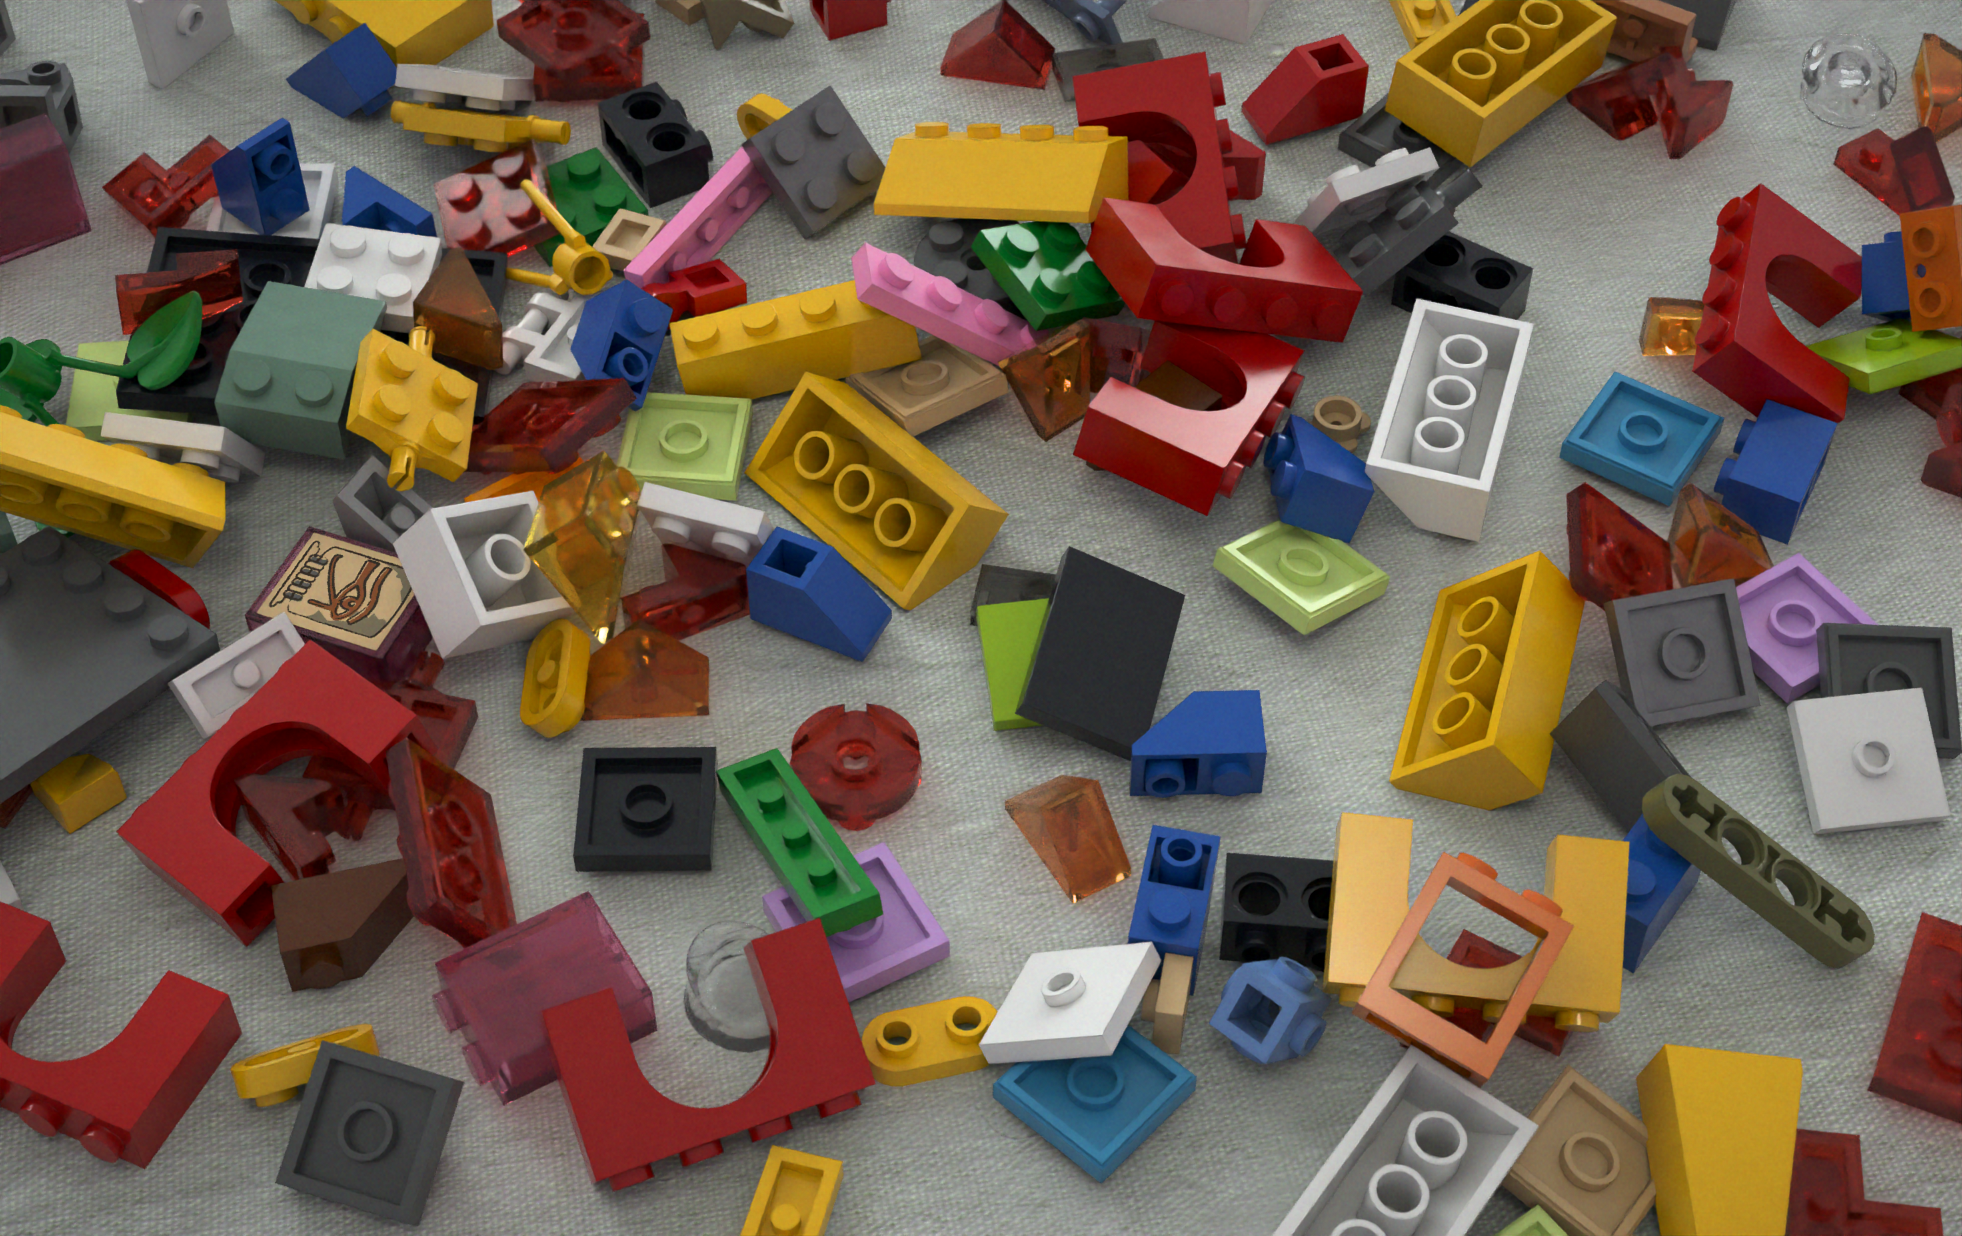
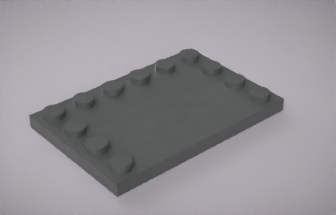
[0,525,220,804]

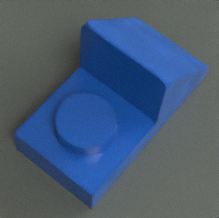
[342,166,437,237]

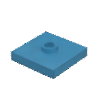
[1559,371,1724,506]
[993,1025,1197,1184]

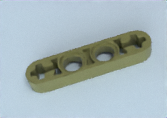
[1642,774,1875,968]

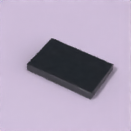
[1015,546,1185,761]

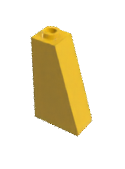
[1636,1044,1803,1236]

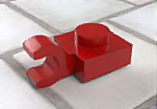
[641,258,747,330]

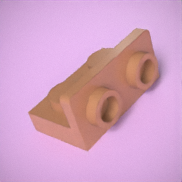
[1591,0,1698,77]

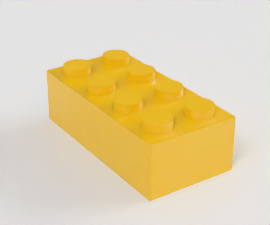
[1385,0,1618,167]

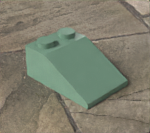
[214,281,387,460]

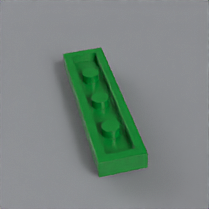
[716,748,884,937]

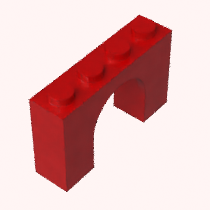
[1072,51,1248,264]
[1692,183,1862,423]
[1085,197,1364,343]
[1073,320,1305,516]
[116,639,438,947]
[0,901,242,1169]
[537,918,876,1192]

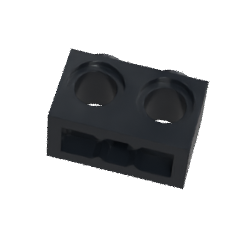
[597,81,713,208]
[1391,231,1533,320]
[1219,853,1333,972]

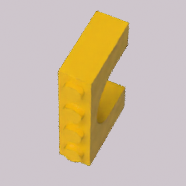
[274,0,494,88]
[1323,812,1630,1032]

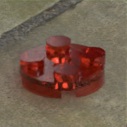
[789,703,922,831]

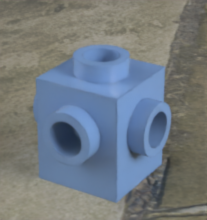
[1208,957,1332,1064]

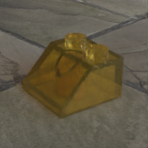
[523,451,641,644]

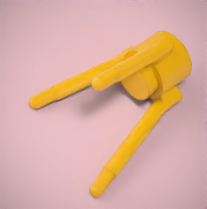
[506,180,613,295]

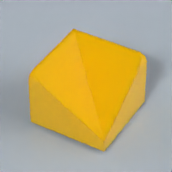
[30,753,127,834]

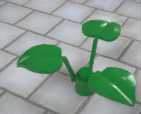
[0,291,202,538]

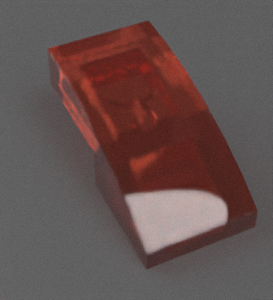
[115,249,243,335]

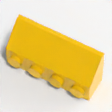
[874,122,1128,223]
[669,280,922,399]
[744,372,1009,610]
[0,405,226,568]
[1389,550,1586,811]

